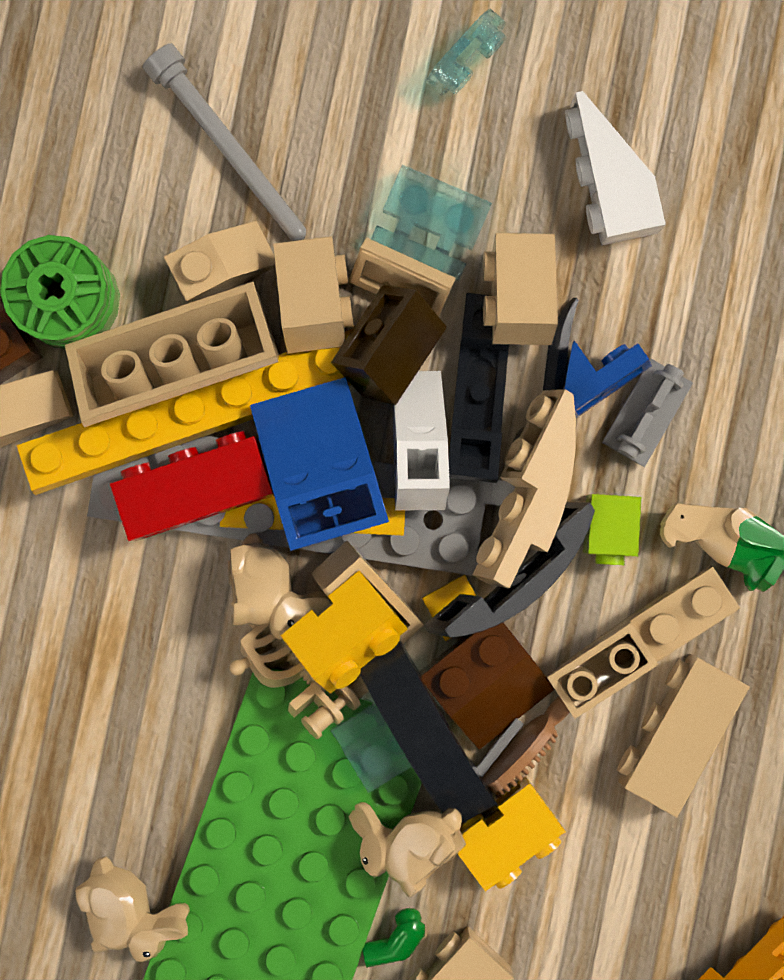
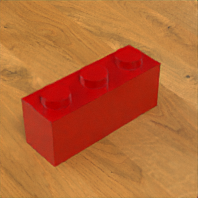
[110,431,274,541]

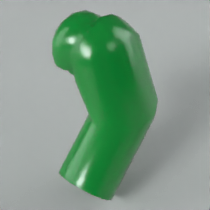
[363,908,425,968]

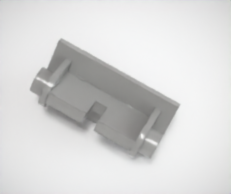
[602,359,693,467]

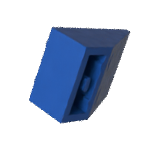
[250,377,389,551]

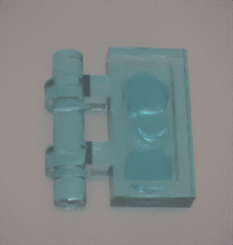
[371,164,492,281]

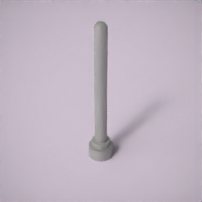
[142,43,306,241]

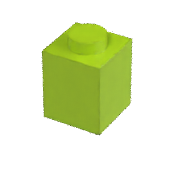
[583,494,642,565]

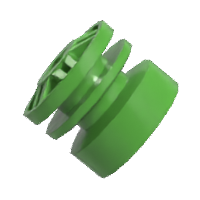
[0,235,120,349]

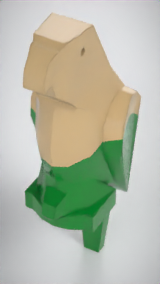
[660,503,784,592]

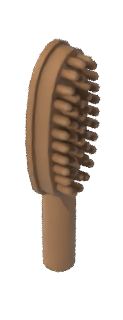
[482,696,570,796]

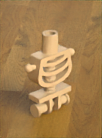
[229,601,368,739]

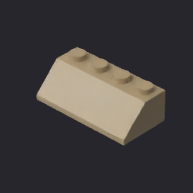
[65,282,279,427]

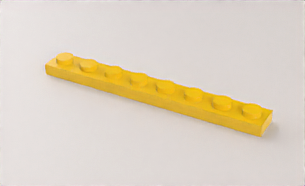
[16,329,353,495]

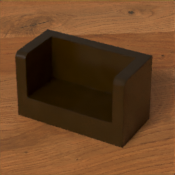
[331,285,447,405]

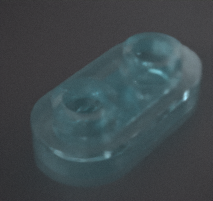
[426,9,507,96]

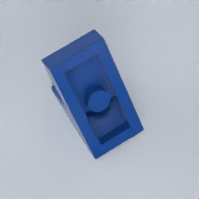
[564,340,652,418]

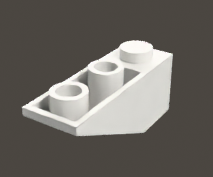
[565,91,666,246]
[393,371,450,510]

